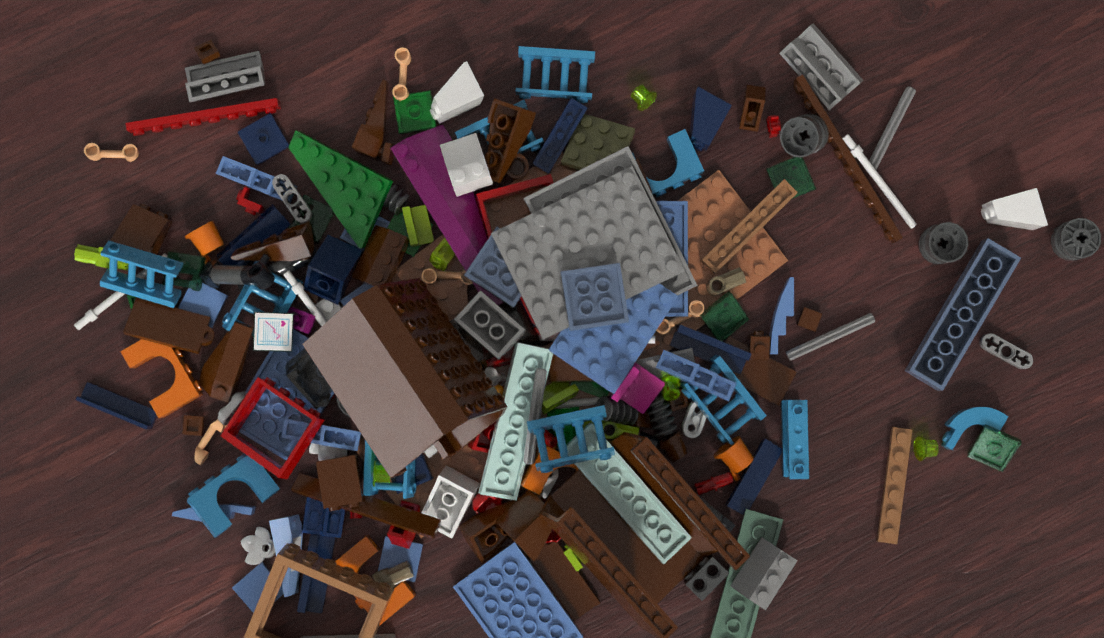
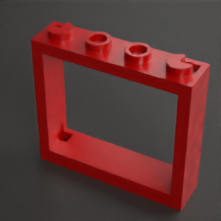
[476,174,553,239]
[221,377,325,479]

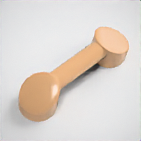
[392,47,411,101]
[84,143,139,162]
[422,267,473,285]
[656,300,704,335]
[195,419,227,466]

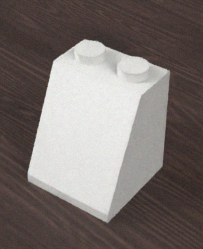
[430,61,484,124]
[981,188,1048,230]

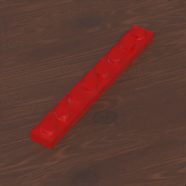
[125,98,281,136]

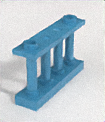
[516,46,595,103]
[455,100,544,154]
[100,240,183,308]
[222,261,303,336]
[680,355,767,445]
[781,400,809,479]
[527,405,615,473]
[363,440,416,499]

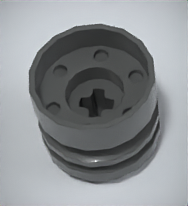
[780,114,829,158]
[1051,218,1101,261]
[918,222,968,264]

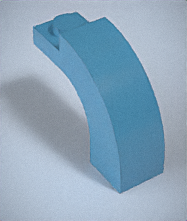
[941,407,1009,450]

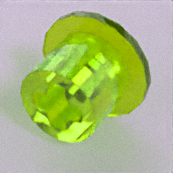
[631,85,657,111]
[660,375,681,401]
[914,436,938,461]
[373,461,390,486]

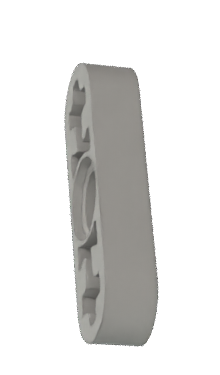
[272,174,313,223]
[979,333,1033,369]

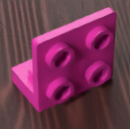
[611,362,665,414]

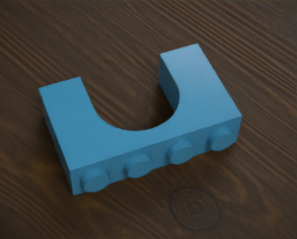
[632,129,704,197]
[187,453,280,538]

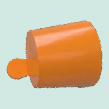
[184,221,224,265]
[713,436,754,481]

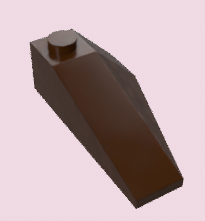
[352,79,388,161]
[485,98,536,183]
[231,221,315,261]
[199,321,254,403]
[459,497,520,564]

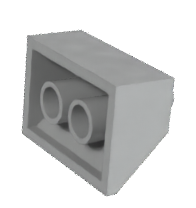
[454,291,525,359]
[730,537,797,610]

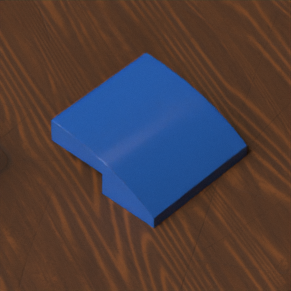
[302,497,345,538]

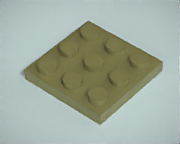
[561,114,635,170]

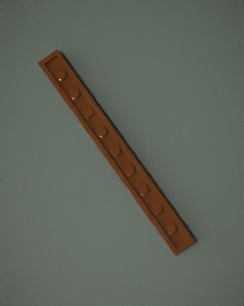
[793,74,903,243]

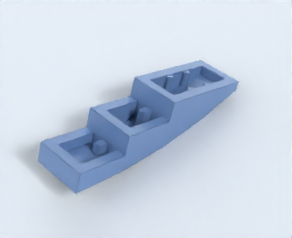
[216,156,298,204]
[769,277,794,355]
[656,350,737,402]
[281,419,361,451]
[172,504,256,522]

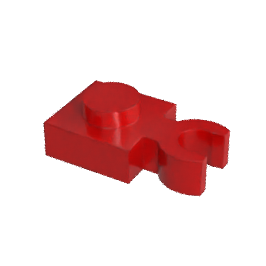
[766,115,781,138]

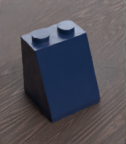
[690,87,732,152]
[304,235,363,305]

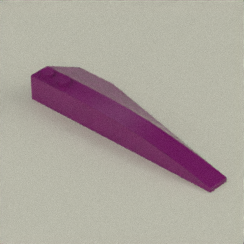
[390,125,504,306]

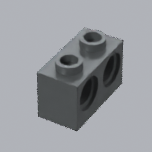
[684,555,729,601]

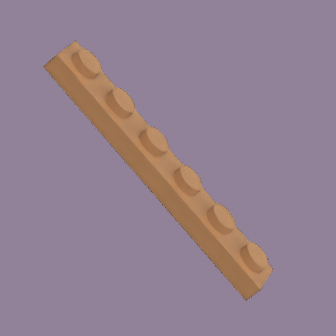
[702,179,798,273]
[877,427,912,544]

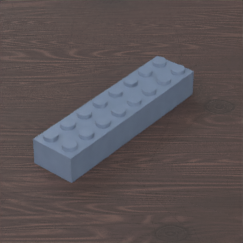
[905,238,1021,391]

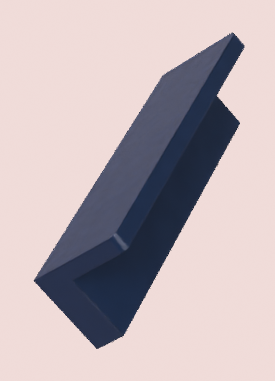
[531,98,587,174]
[216,204,290,266]
[670,324,751,374]
[75,382,157,429]
[725,438,783,515]
[297,534,336,613]

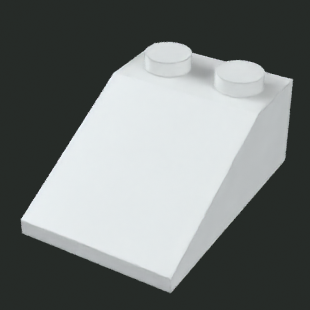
[440,133,493,197]
[422,465,480,538]

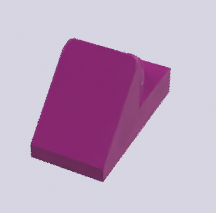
[286,306,316,334]

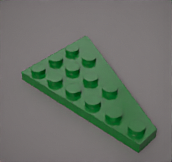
[289,130,393,249]

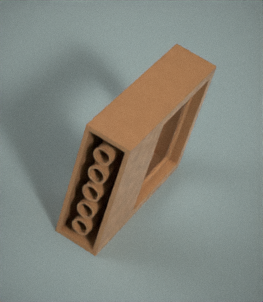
[244,543,394,638]

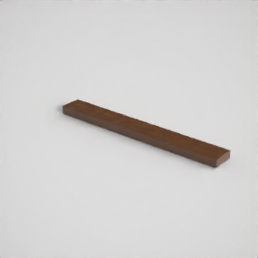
[291,473,441,539]

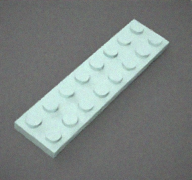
[478,342,553,501]
[566,423,692,564]

